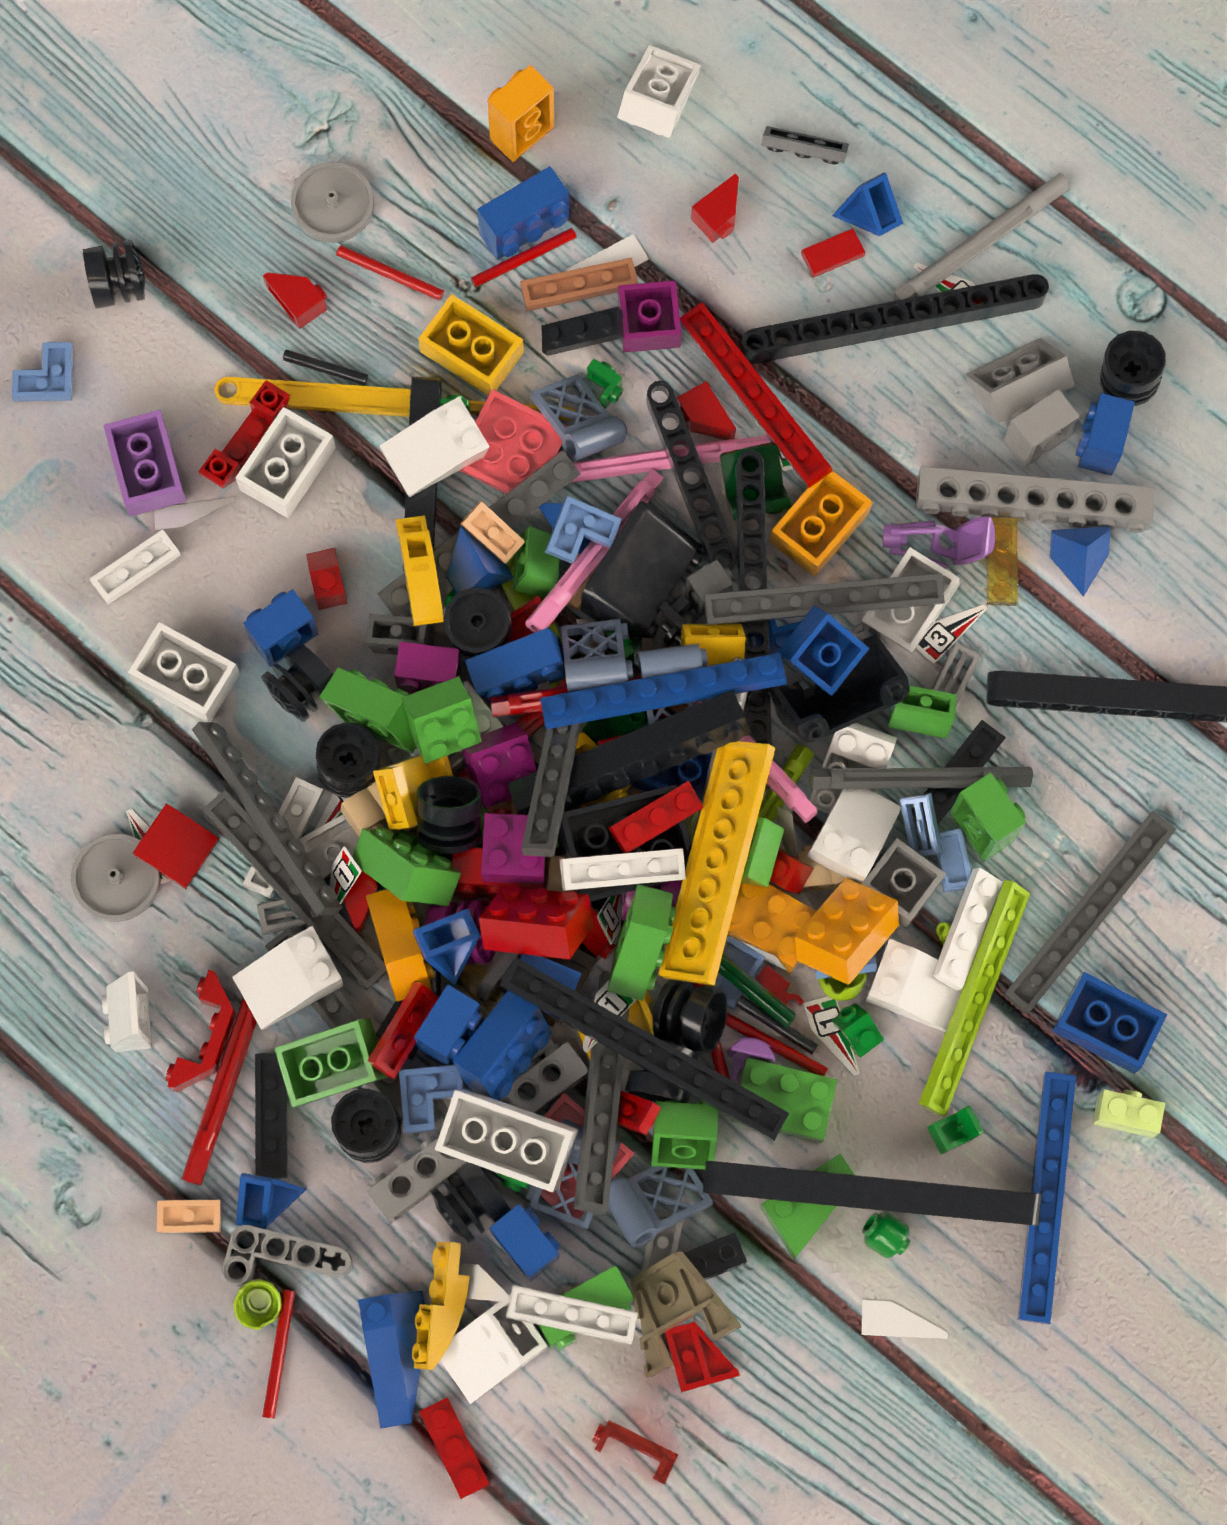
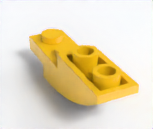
[395,515,444,626]
[412,1242,470,1370]

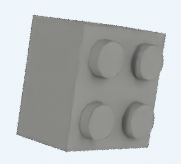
[1003,389,1080,468]
[862,838,946,929]

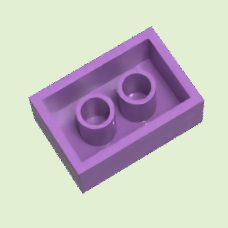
[103,410,187,517]

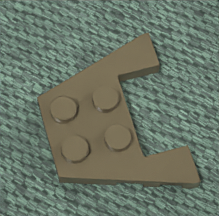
[630,1251,741,1378]

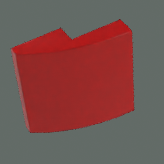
[132,803,219,889]

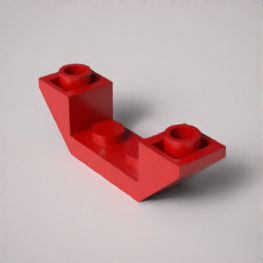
[198,380,290,489]
[165,970,237,1092]

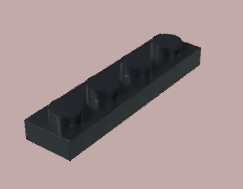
[911,720,1006,826]
[255,1053,288,1178]

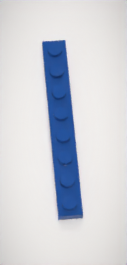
[540,653,787,729]
[1017,1071,1076,1325]

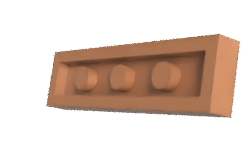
[520,257,638,312]

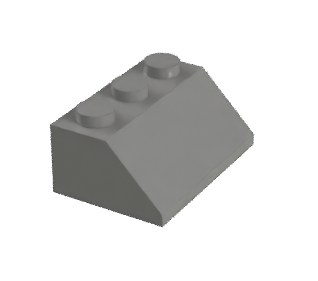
[965,338,1075,423]

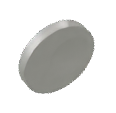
[291,162,374,243]
[71,834,161,922]

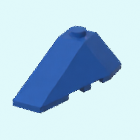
[358,1291,425,1429]

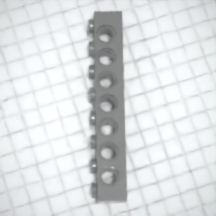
[915,466,1155,533]
[367,1042,589,1224]

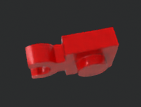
[755,965,804,1006]

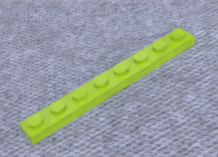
[919,880,1030,1117]

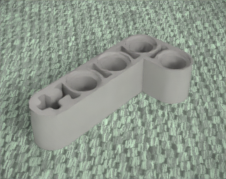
[222,1225,353,1287]

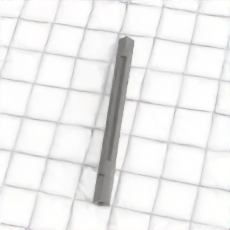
[894,173,1069,301]

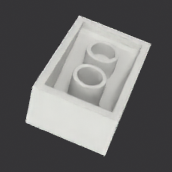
[617,45,701,138]
[379,397,490,497]
[861,547,960,653]
[806,789,902,884]
[233,926,343,1030]
[865,939,962,1032]
[102,972,152,1052]

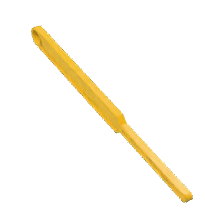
[214,377,576,421]

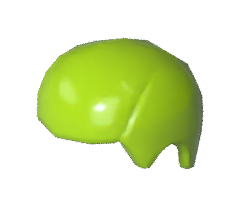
[818,973,867,1001]
[233,1279,282,1330]

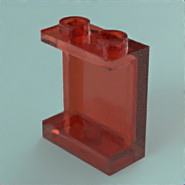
[592,1420,679,1485]

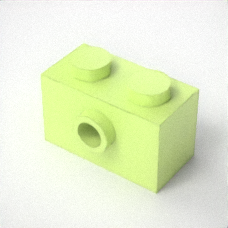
[1093,1089,1165,1138]

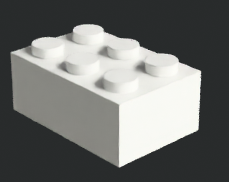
[236,407,336,519]
[128,622,240,722]

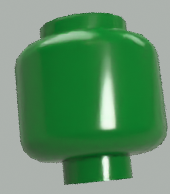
[862,1211,910,1258]

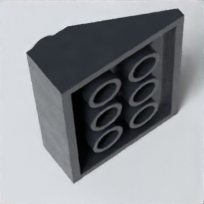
[558,784,692,902]

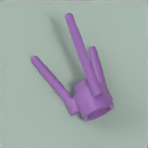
[882,521,948,569]

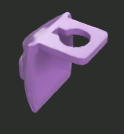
[931,516,995,565]
[727,1038,775,1085]

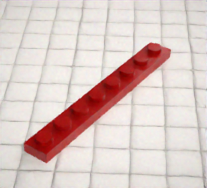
[680,302,833,488]

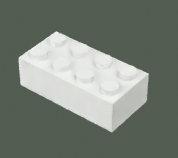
[435,1088,579,1192]

